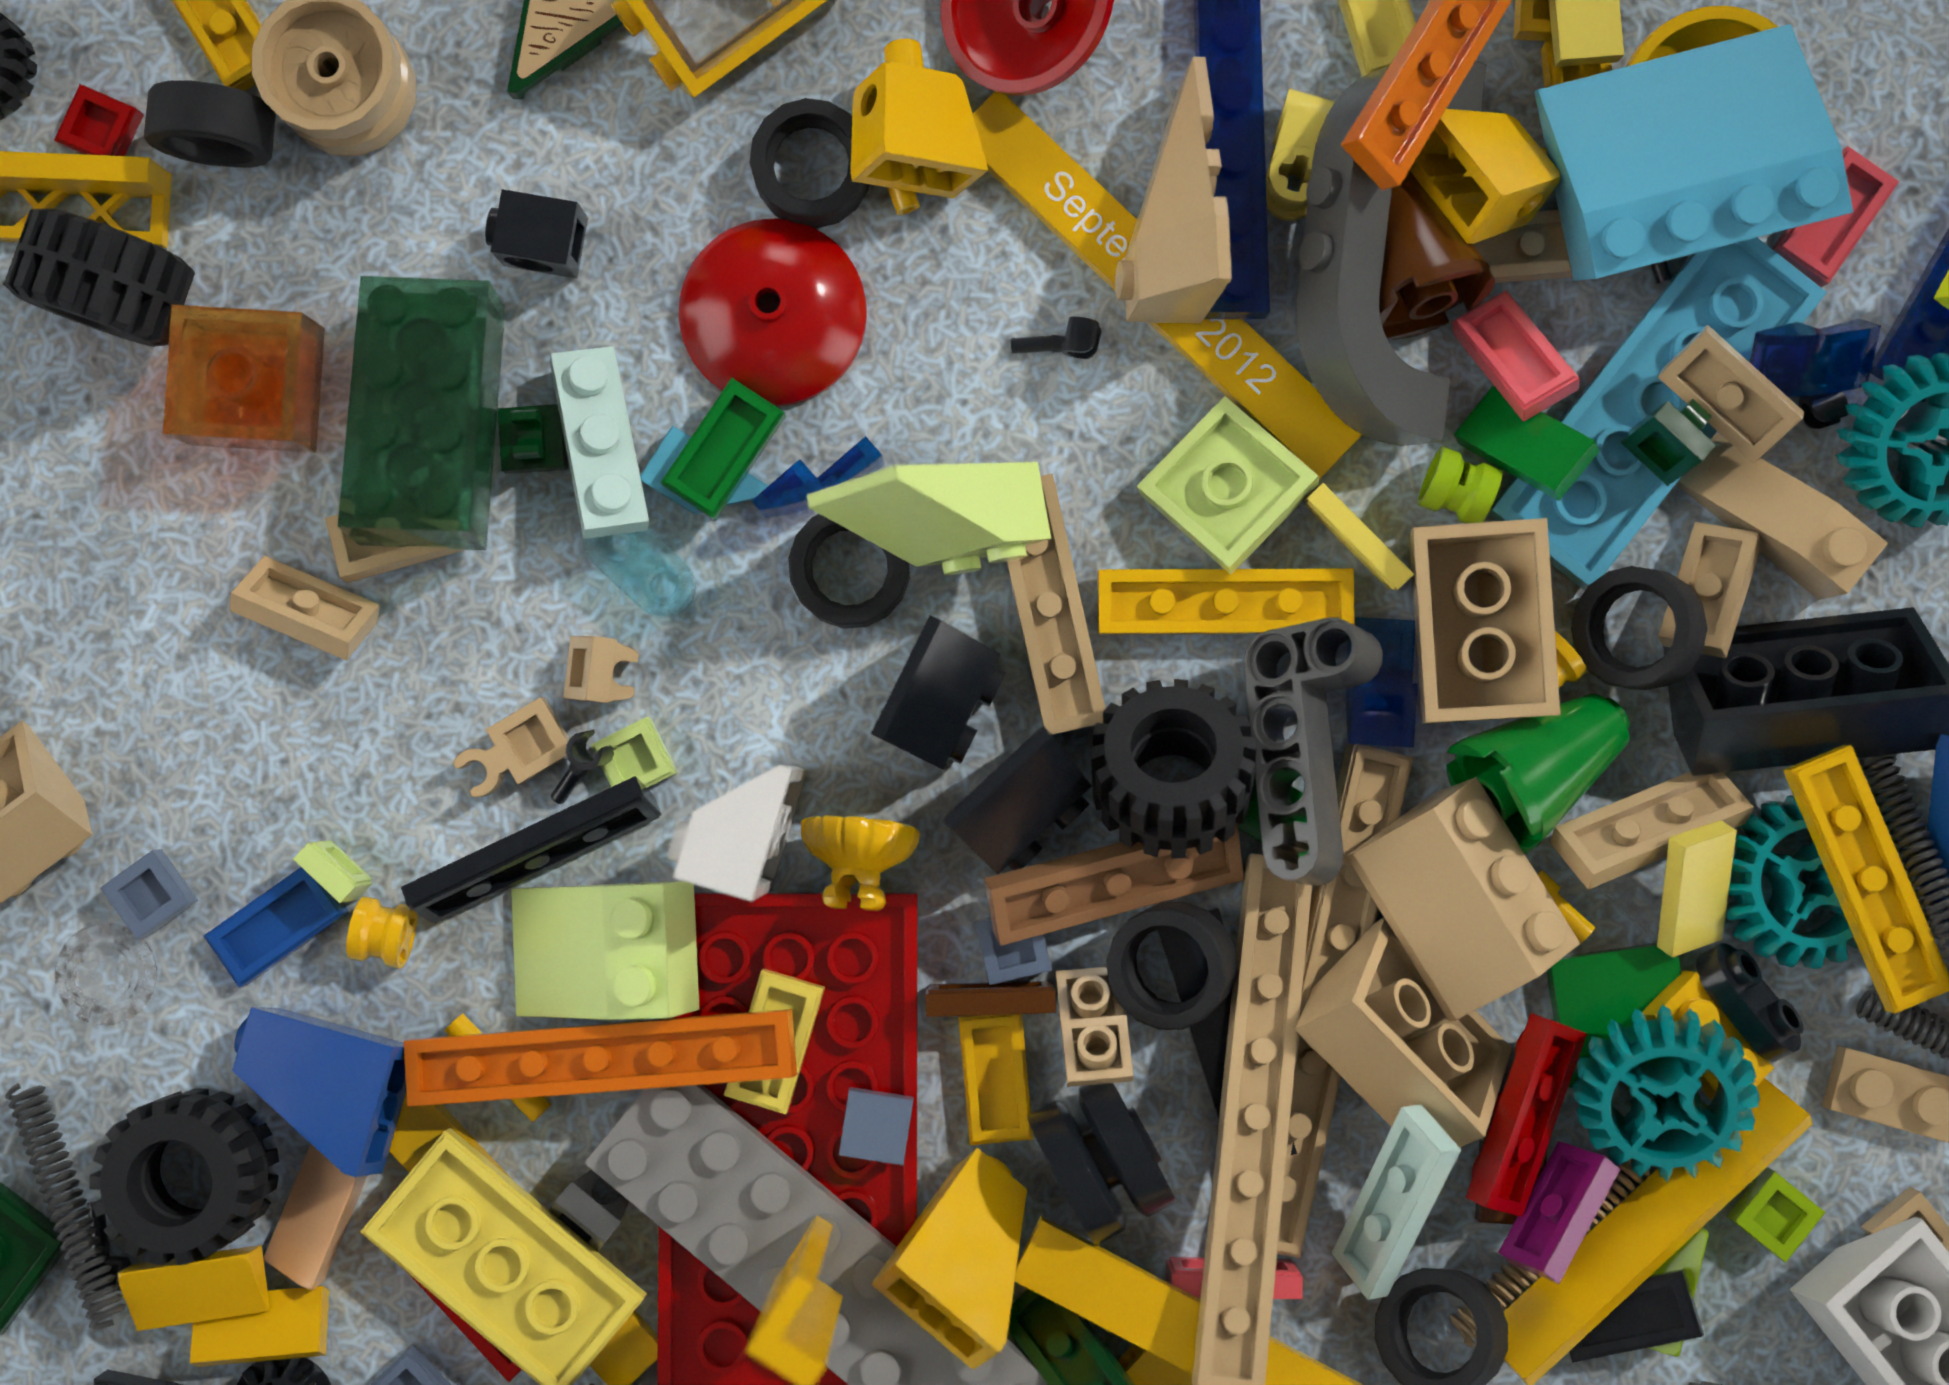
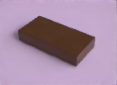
[925,981,1056,1017]

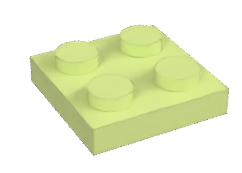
[1137,396,1319,575]

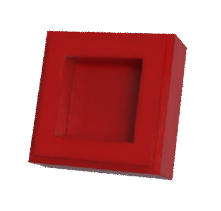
[54,84,144,156]

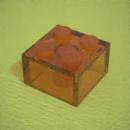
[163,305,325,453]

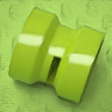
[1417,446,1503,524]

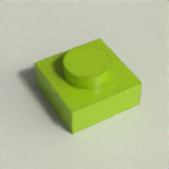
[1726,1167,1826,1263]

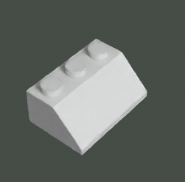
[668,765,808,901]
[1789,1217,1949,1385]

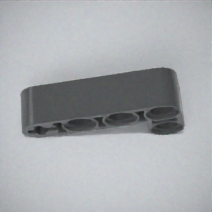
[1244,618,1383,886]

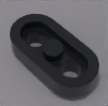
[1696,943,1803,1062]

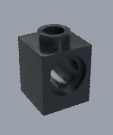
[485,189,588,279]

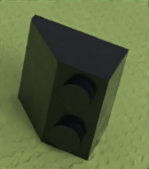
[871,615,1006,770]

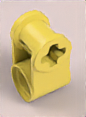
[1262,88,1336,221]

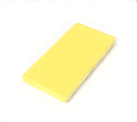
[360,1128,647,1385]

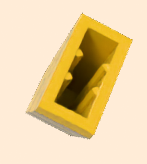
[871,1148,1027,1370]

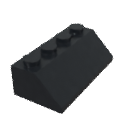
[1663,607,1949,776]

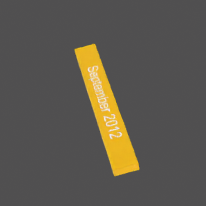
[973,92,1362,479]

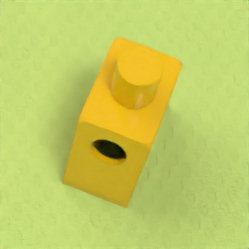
[851,38,988,199]
[1409,109,1560,244]

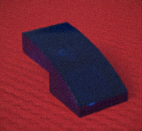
[1750,318,1881,397]
[752,436,885,518]
[1346,617,1418,748]

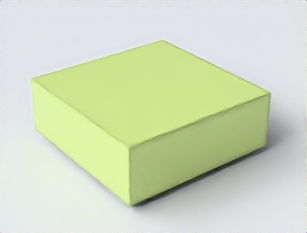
[591,716,678,789]
[293,840,373,903]

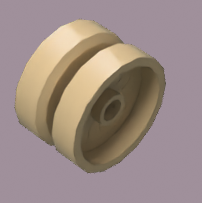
[252,0,416,156]

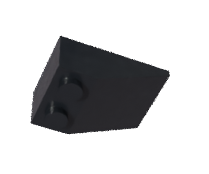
[943,726,1092,875]

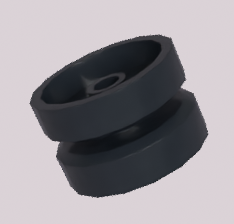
[1027,1083,1177,1246]

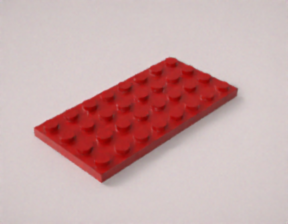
[657,892,918,1385]

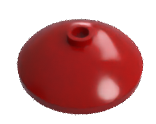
[940,0,1114,96]
[679,219,867,406]

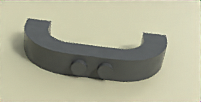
[1296,61,1487,446]

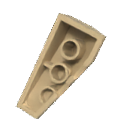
[1115,57,1231,323]

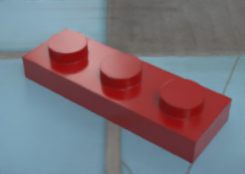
[1465,1013,1587,1217]

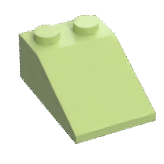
[807,462,1051,575]
[511,881,699,1020]

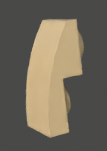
[1056,967,1134,1087]

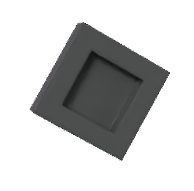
[549,1169,629,1252]

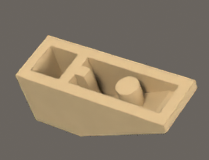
[1676,432,1888,600]

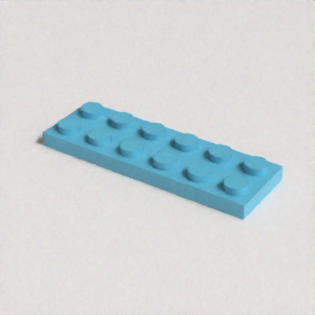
[1488,237,1827,591]

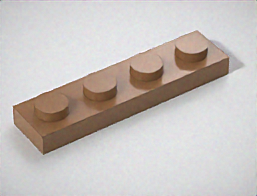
[984,823,1244,946]

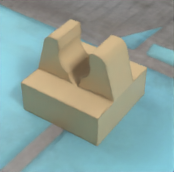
[563,636,639,703]

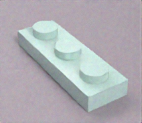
[550,346,649,539]
[1331,1105,1461,1300]

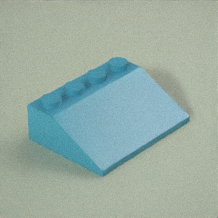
[1534,24,1853,281]

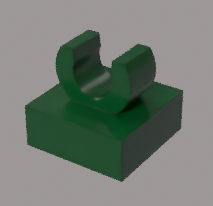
[1620,399,1716,486]
[497,404,569,474]

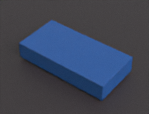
[203,867,350,988]

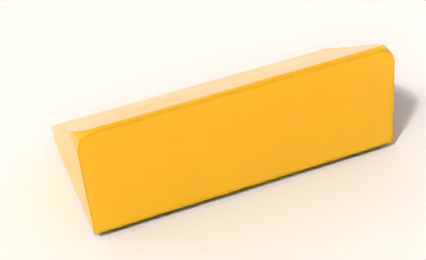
[118,1245,270,1331]

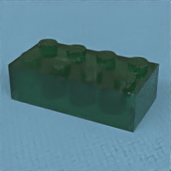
[337,276,505,550]

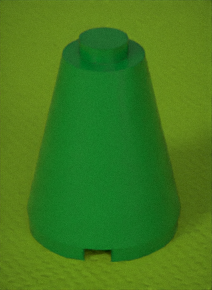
[1446,693,1630,854]

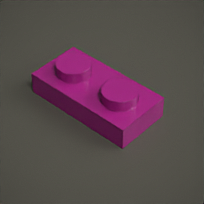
[1498,1141,1620,1284]

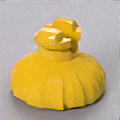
[801,815,920,911]

